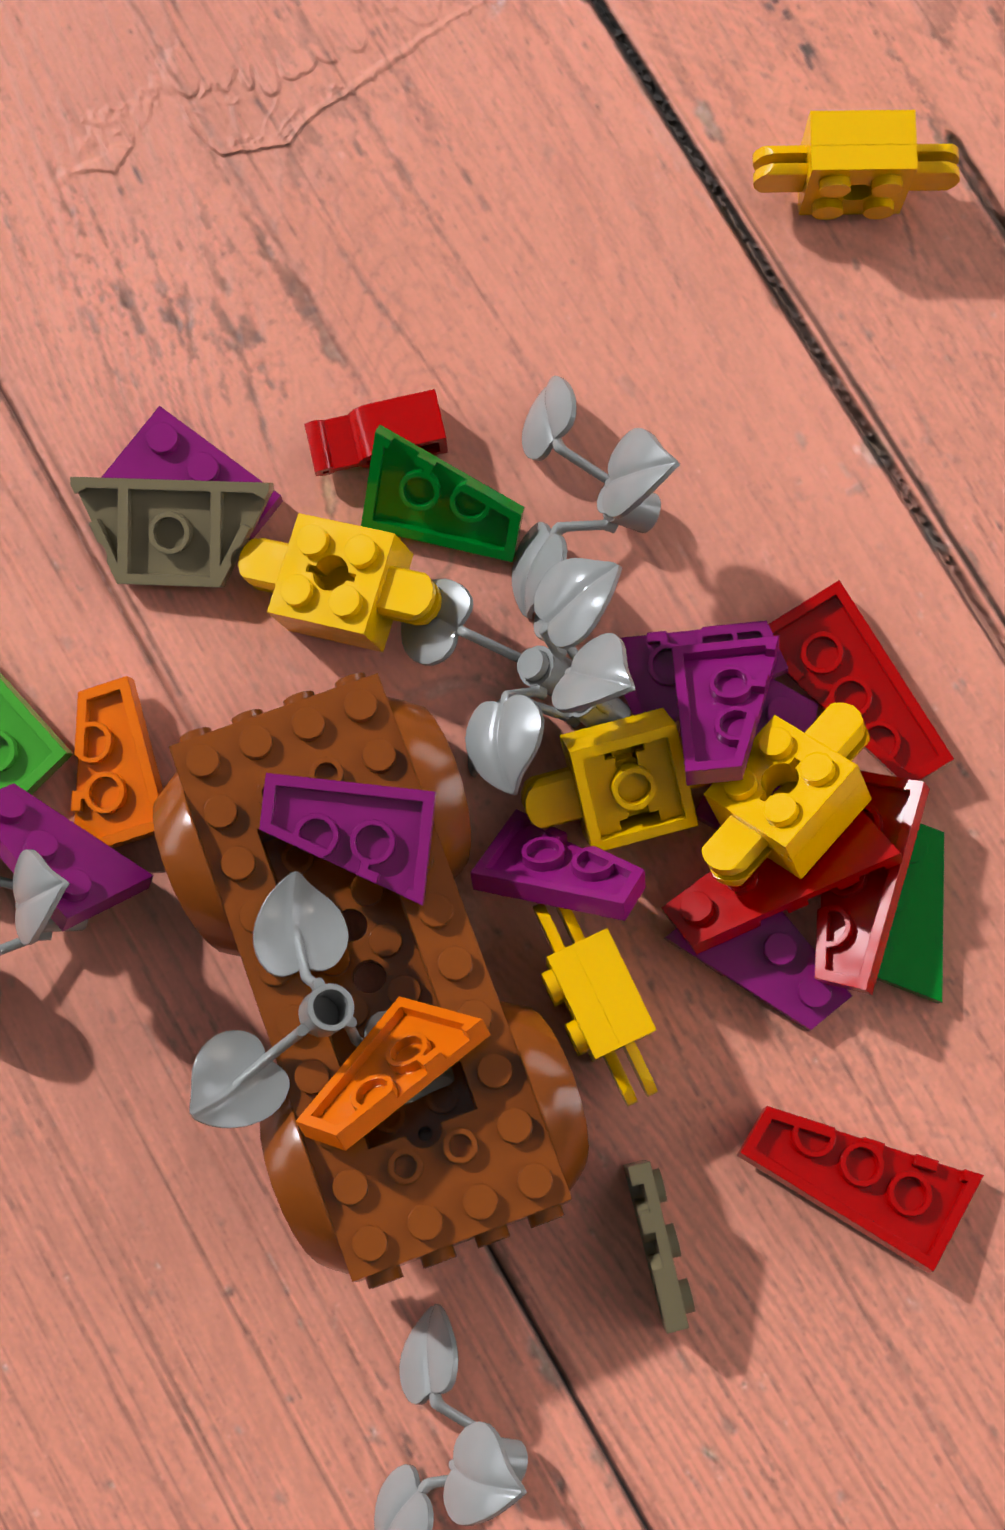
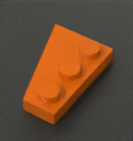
[71,676,163,849]
[295,996,491,1151]

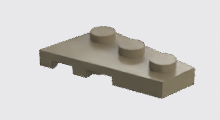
[623,1160,695,1334]

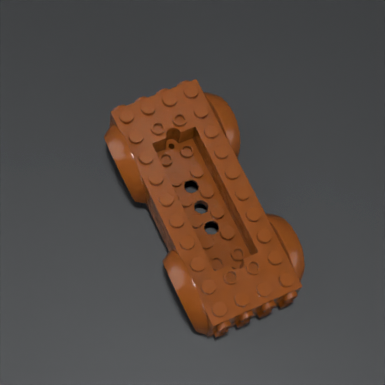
[153,672,589,1289]

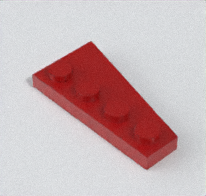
[768,580,954,781]
[815,770,930,995]
[661,810,904,955]
[737,1106,984,1273]

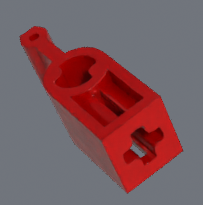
[304,389,448,476]

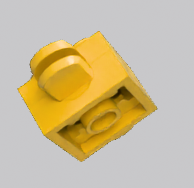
[752,110,960,220]
[238,513,442,652]
[701,703,872,886]
[521,708,713,851]
[533,903,658,1106]

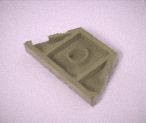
[70,477,274,587]

